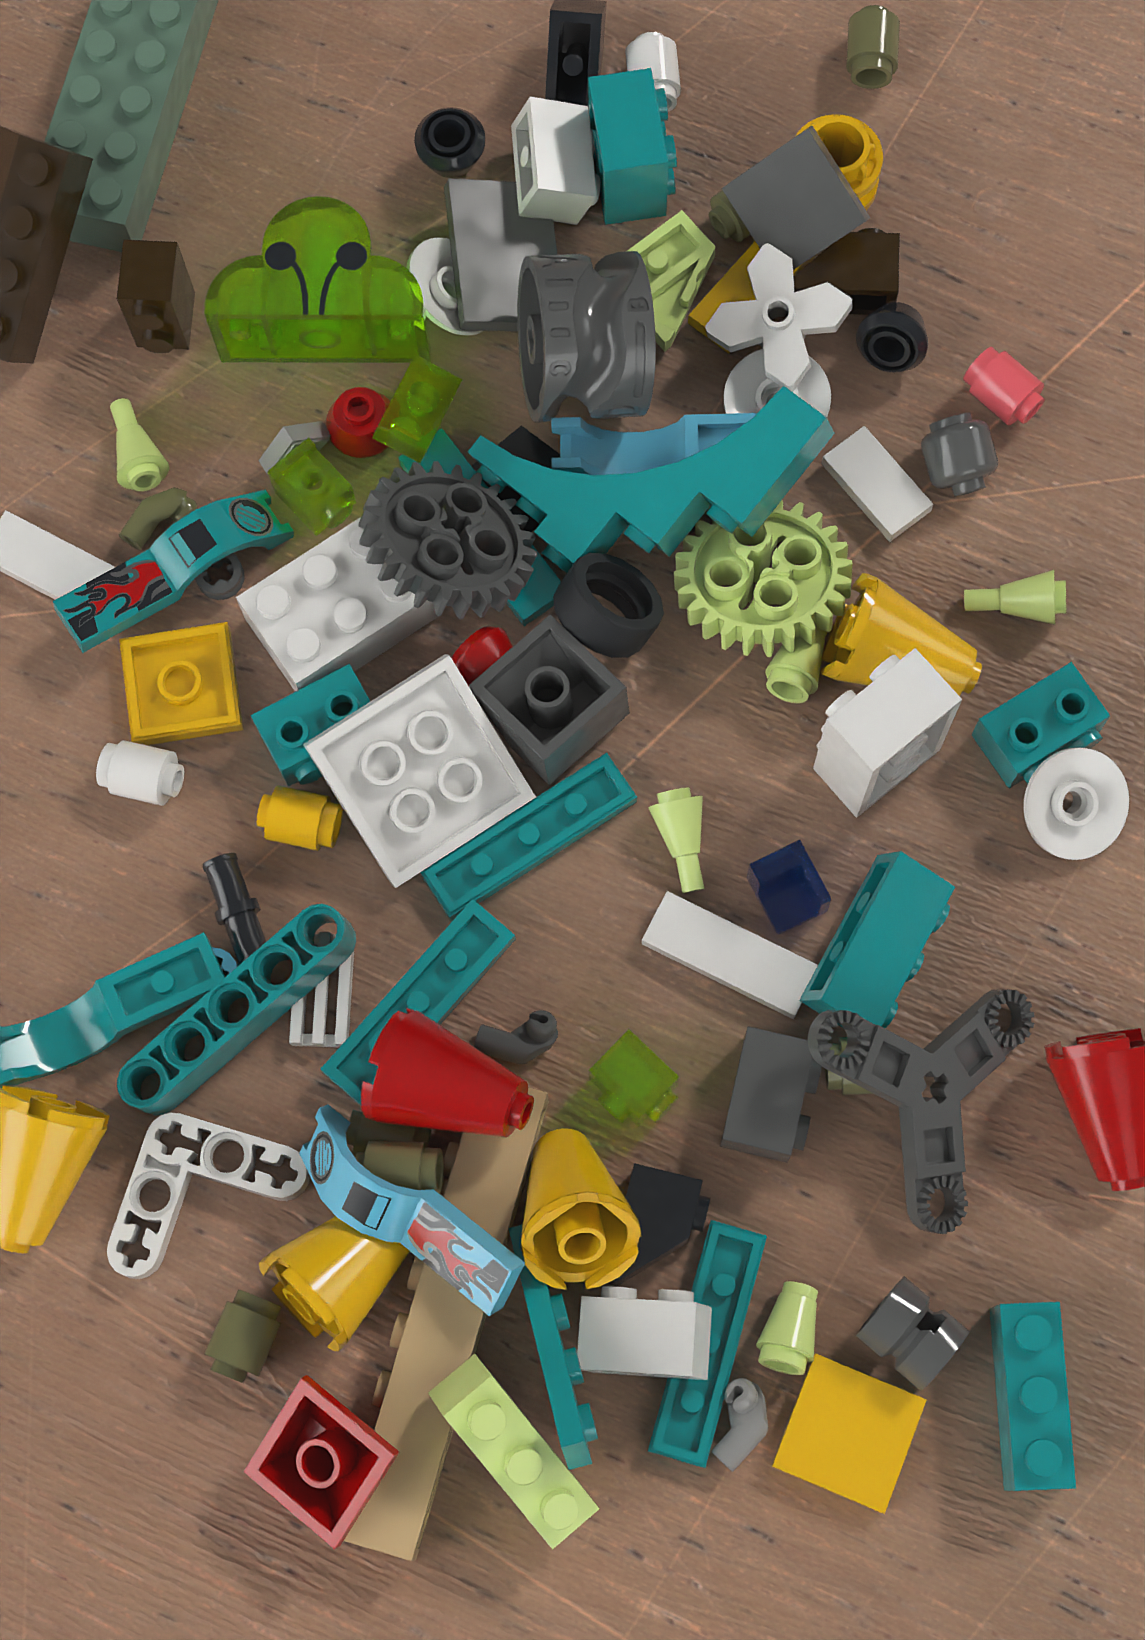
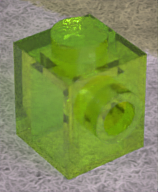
[588,1029,679,1127]

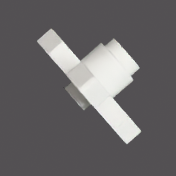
[705,243,852,391]

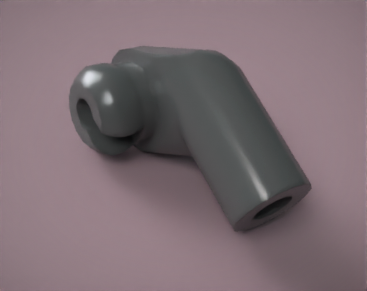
[474,1010,558,1064]

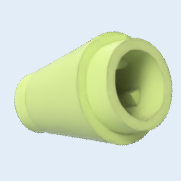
[765,627,827,703]
[756,1281,818,1375]

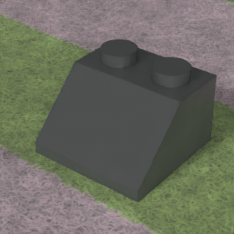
[469,615,630,785]

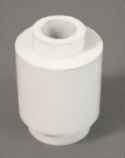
[625,32,681,112]
[96,740,184,806]

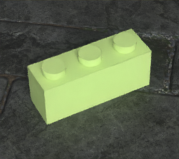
[428,1354,599,1550]

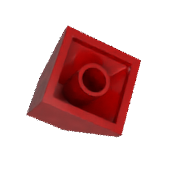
[243,1375,399,1550]

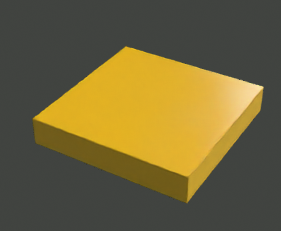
[119,622,243,745]
[771,1353,927,1514]

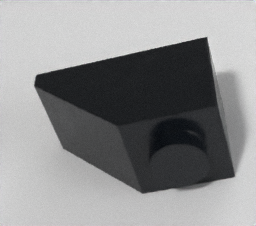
[545,0,607,111]
[606,1163,711,1286]

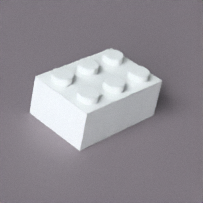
[236,517,439,692]
[813,648,962,818]

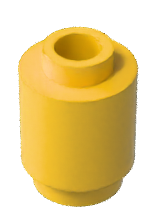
[256,785,343,851]

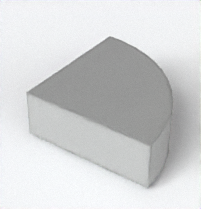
[258,421,331,475]

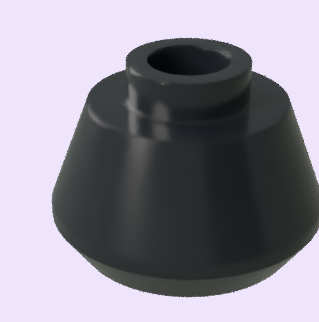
[414,107,486,178]
[856,302,928,372]

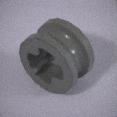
[195,553,245,600]

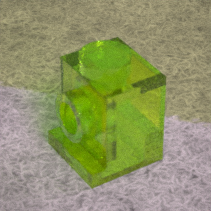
[267,437,357,536]

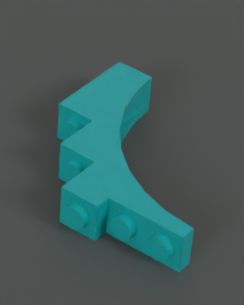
[468,386,835,573]

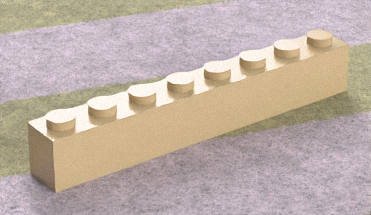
[344,1087,549,1561]

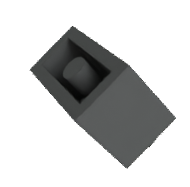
[720,1026,822,1163]

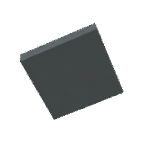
[721,126,871,270]

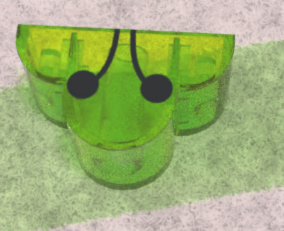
[204,196,431,363]

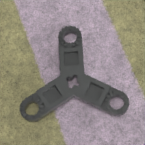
[808,989,1034,1234]

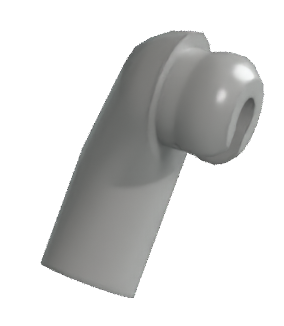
[711,1378,769,1472]

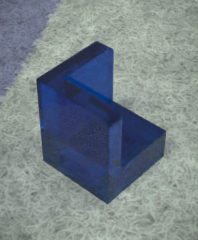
[746,840,831,934]

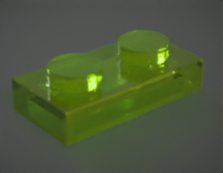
[372,354,462,463]

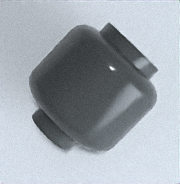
[921,413,998,497]

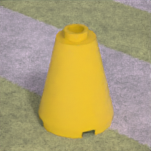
[821,573,982,696]
[0,1085,110,1254]
[521,1128,641,1290]
[259,1216,410,1351]

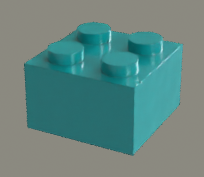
[588,68,677,225]

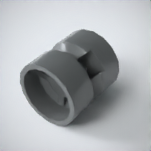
[855,1276,970,1391]

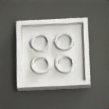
[303,654,536,888]

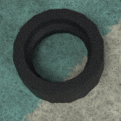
[553,553,664,658]

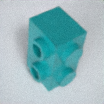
[971,662,1110,789]
[251,663,371,787]

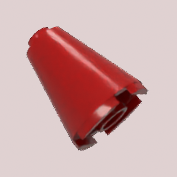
[361,1008,534,1138]
[1044,1028,1145,1191]

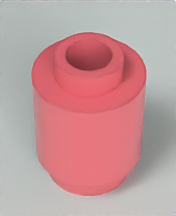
[963,347,1045,426]

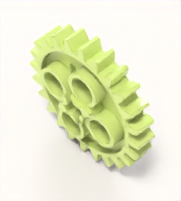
[674,500,853,657]

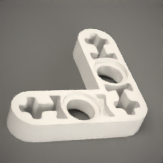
[107,1113,310,1279]

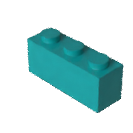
[799,851,955,1029]
[989,1302,1076,1491]

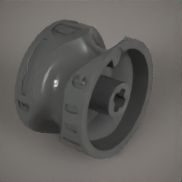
[517,251,656,423]

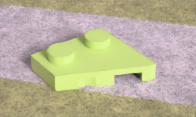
[627,210,715,352]

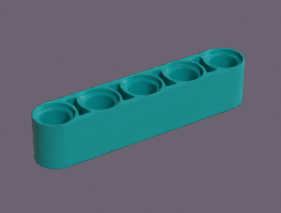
[117,904,357,1116]

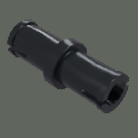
[202,853,266,966]

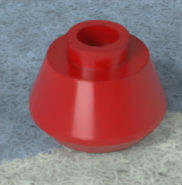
[326,387,399,458]
[451,626,513,686]

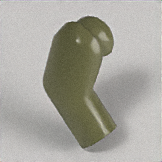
[119,487,198,550]

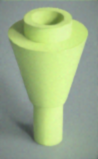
[110,398,169,491]
[964,570,1066,624]
[648,787,705,893]

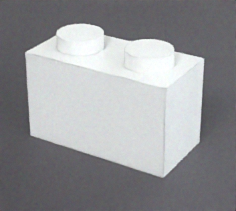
[511,96,600,225]
[577,1286,712,1380]

